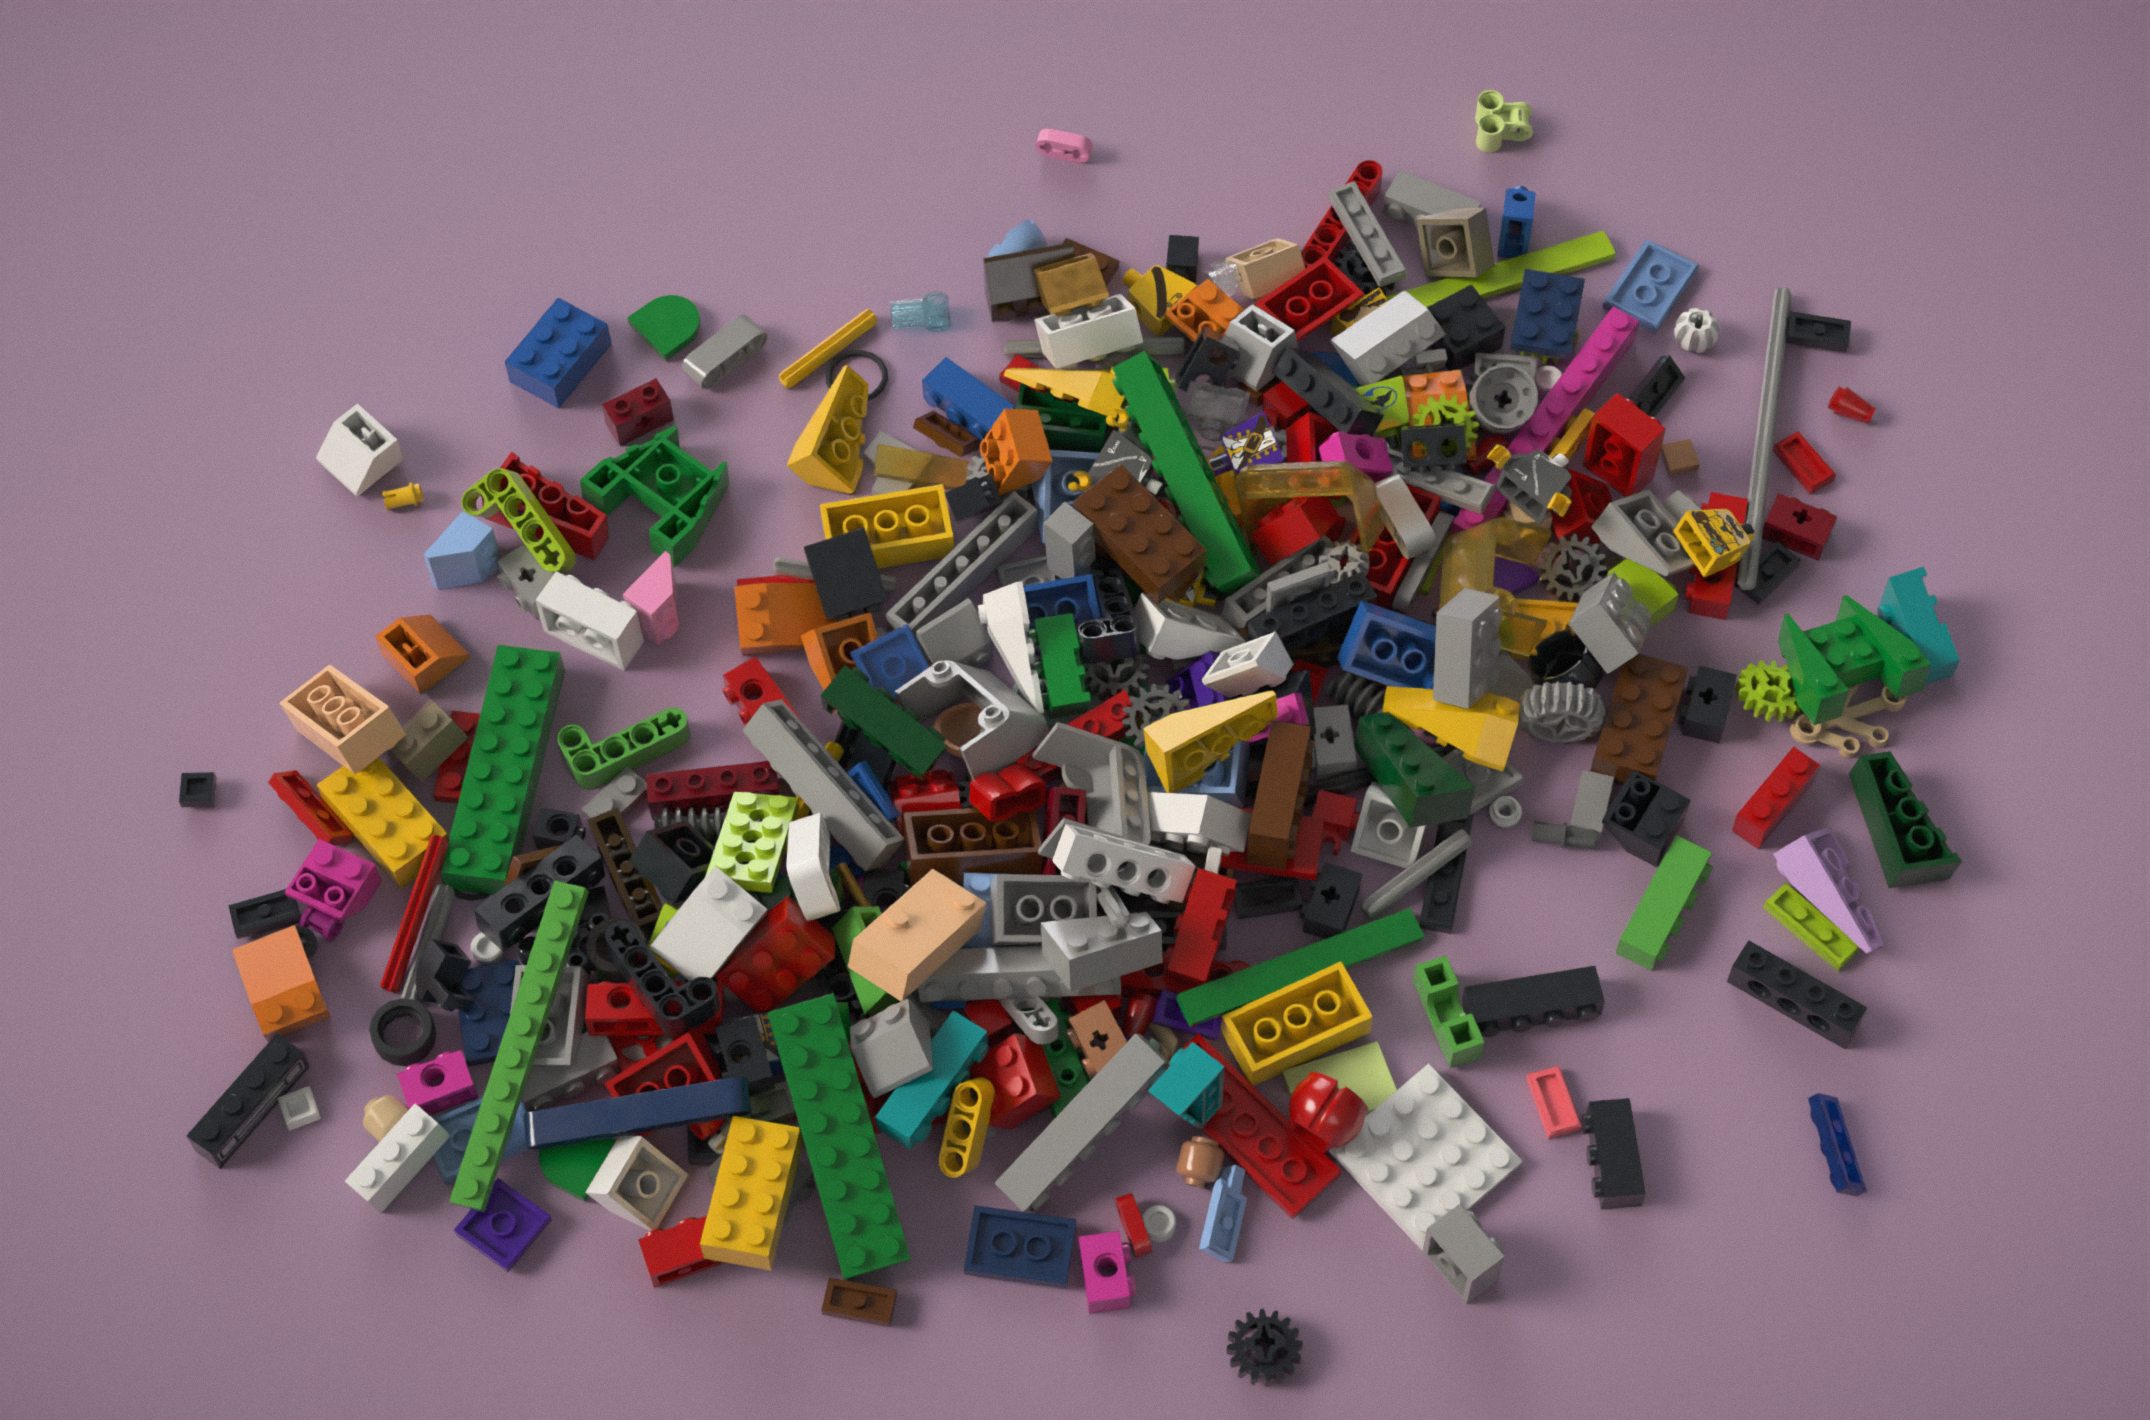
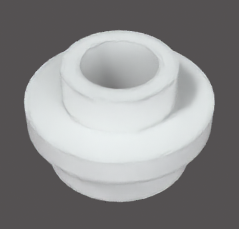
[1489,796,1522,828]

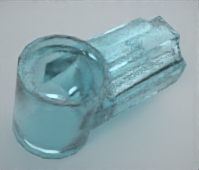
[890,292,951,332]

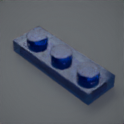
[1808,1093,1867,1196]

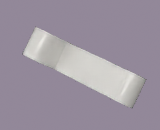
[787,812,840,921]

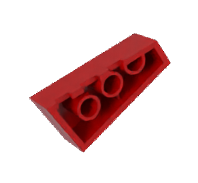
[481,451,609,560]

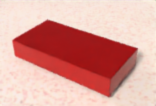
[1773,431,1836,495]

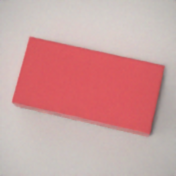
[1526,1066,1582,1139]

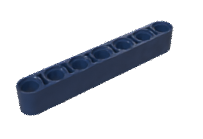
[523,1077,752,1150]

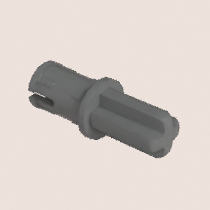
[1532,820,1598,849]

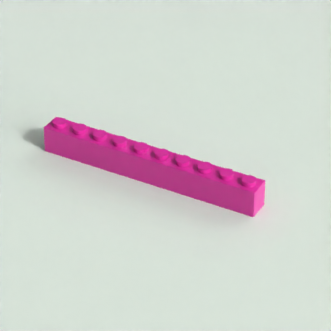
[1450,307,1639,550]

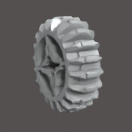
[1519,681,1605,744]

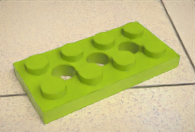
[705,792,799,893]

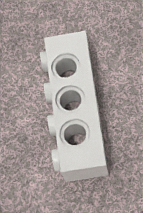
[1052,824,1196,904]

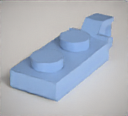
[1199,1165,1247,1263]

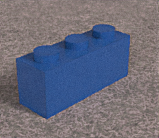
[922,357,1015,441]

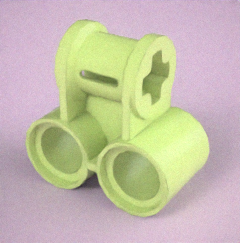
[1475,90,1533,153]

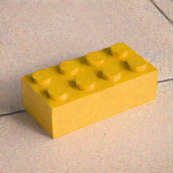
[820,484,954,569]
[317,757,449,889]
[1221,962,1373,1086]
[700,1116,803,1271]

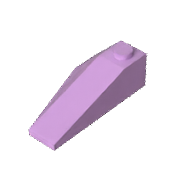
[1773,827,1884,954]

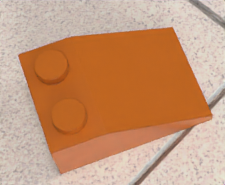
[1402,370,1477,461]
[734,583,834,656]
[801,613,900,721]
[232,925,331,1042]

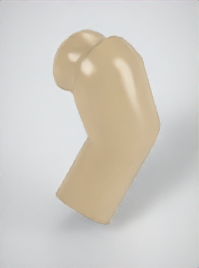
[1149,1022,1179,1060]

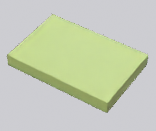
[1282,1041,1397,1116]

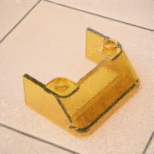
[1235,461,1384,555]
[1439,517,1551,656]

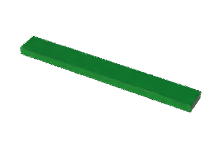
[1176,908,1425,1027]

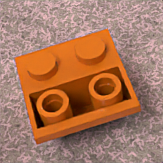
[1164,279,1244,353]
[980,408,1053,496]
[375,614,470,695]

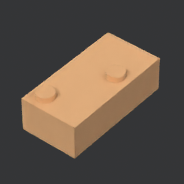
[279,664,406,775]
[848,869,986,1001]

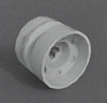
[1469,364,1538,434]

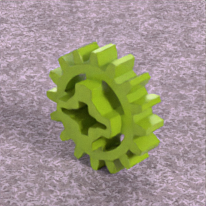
[1411,394,1479,455]
[1735,660,1801,722]

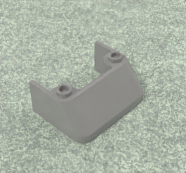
[895,660,1050,780]
[1033,722,1151,864]

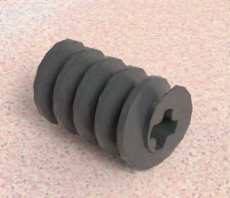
[1326,671,1385,720]
[654,808,723,847]

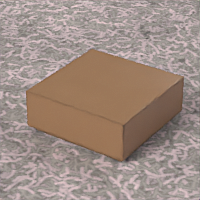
[1660,439,1700,476]

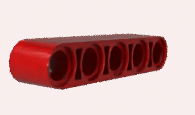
[1301,160,1383,268]

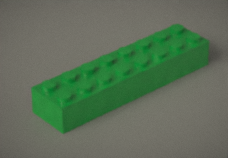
[1112,350,1262,596]
[441,645,565,895]
[767,993,911,1280]

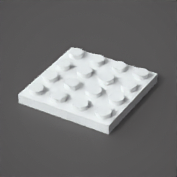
[1329,1063,1522,1250]

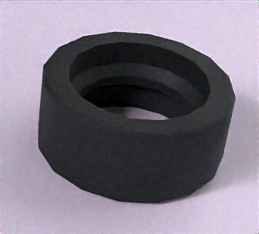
[369,998,437,1066]

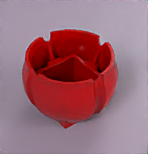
[1289,1072,1368,1153]

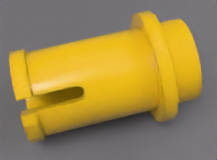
[382,482,424,511]

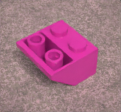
[285,839,382,921]

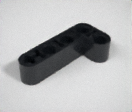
[1078,558,1140,663]
[814,909,869,1026]
[605,921,720,1037]

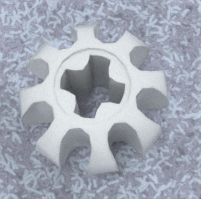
[1674,308,1720,353]

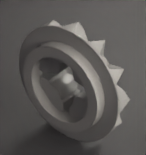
[1319,539,1370,584]

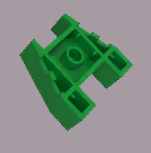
[580,426,729,568]
[1778,595,1931,725]

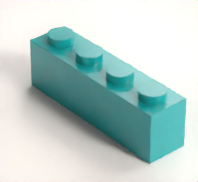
[875,1011,989,1150]

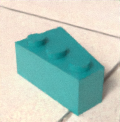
[1877,566,1960,685]
[1148,1042,1224,1130]

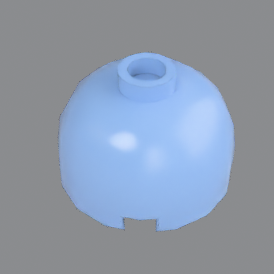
[986,219,1047,258]

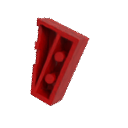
[1163,868,1237,986]

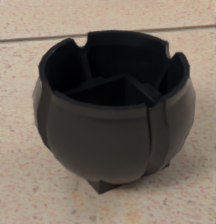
[1528,630,1603,690]

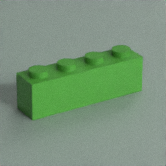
[1616,835,1713,971]

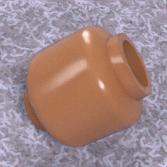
[1176,1136,1225,1189]

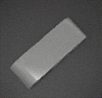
[681,315,768,390]
[1368,474,1437,559]

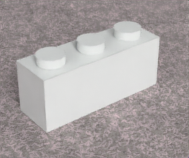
[345,1104,451,1213]

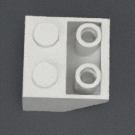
[316,403,404,497]

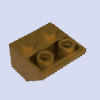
[1033,253,1109,316]

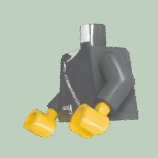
[1068,408,1164,499]
[1487,444,1572,524]

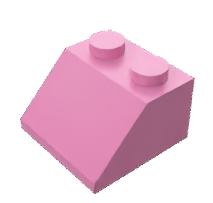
[623,551,679,646]

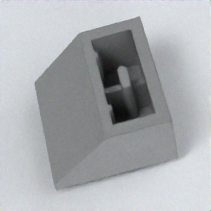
[1216,304,1299,391]

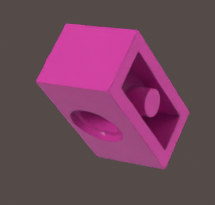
[1318,431,1394,485]
[397,1050,478,1116]
[1079,1231,1136,1314]

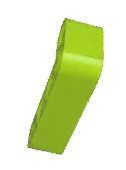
[461,468,576,573]

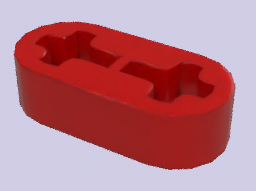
[1115,1193,1152,1258]

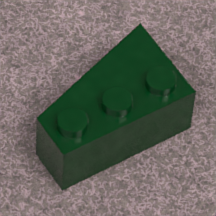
[1016,383,1108,453]

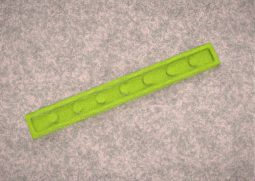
[1386,230,1616,307]

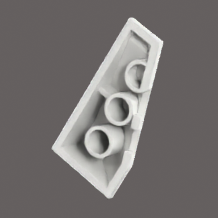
[978,581,1044,716]

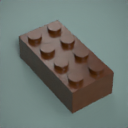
[1073,464,1207,604]
[1590,654,1689,785]
[1246,720,1315,870]
[902,808,1043,887]

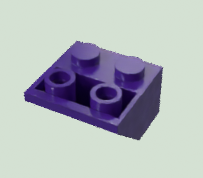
[1166,650,1243,713]

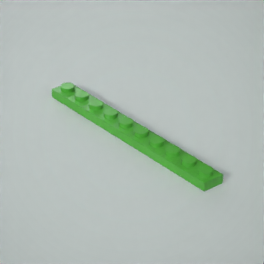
[449,881,589,1213]

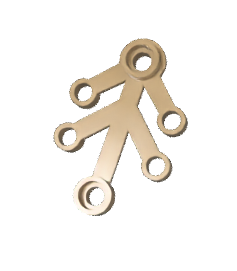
[1790,683,1908,759]

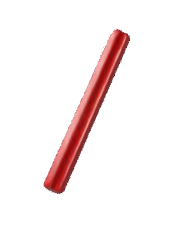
[380,835,449,993]

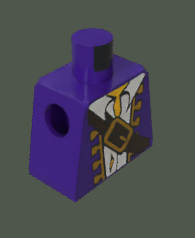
[1209,412,1288,485]

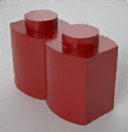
[969,764,1046,822]

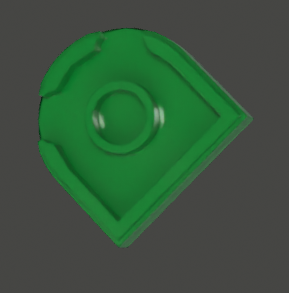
[627,295,700,361]
[539,1138,617,1202]

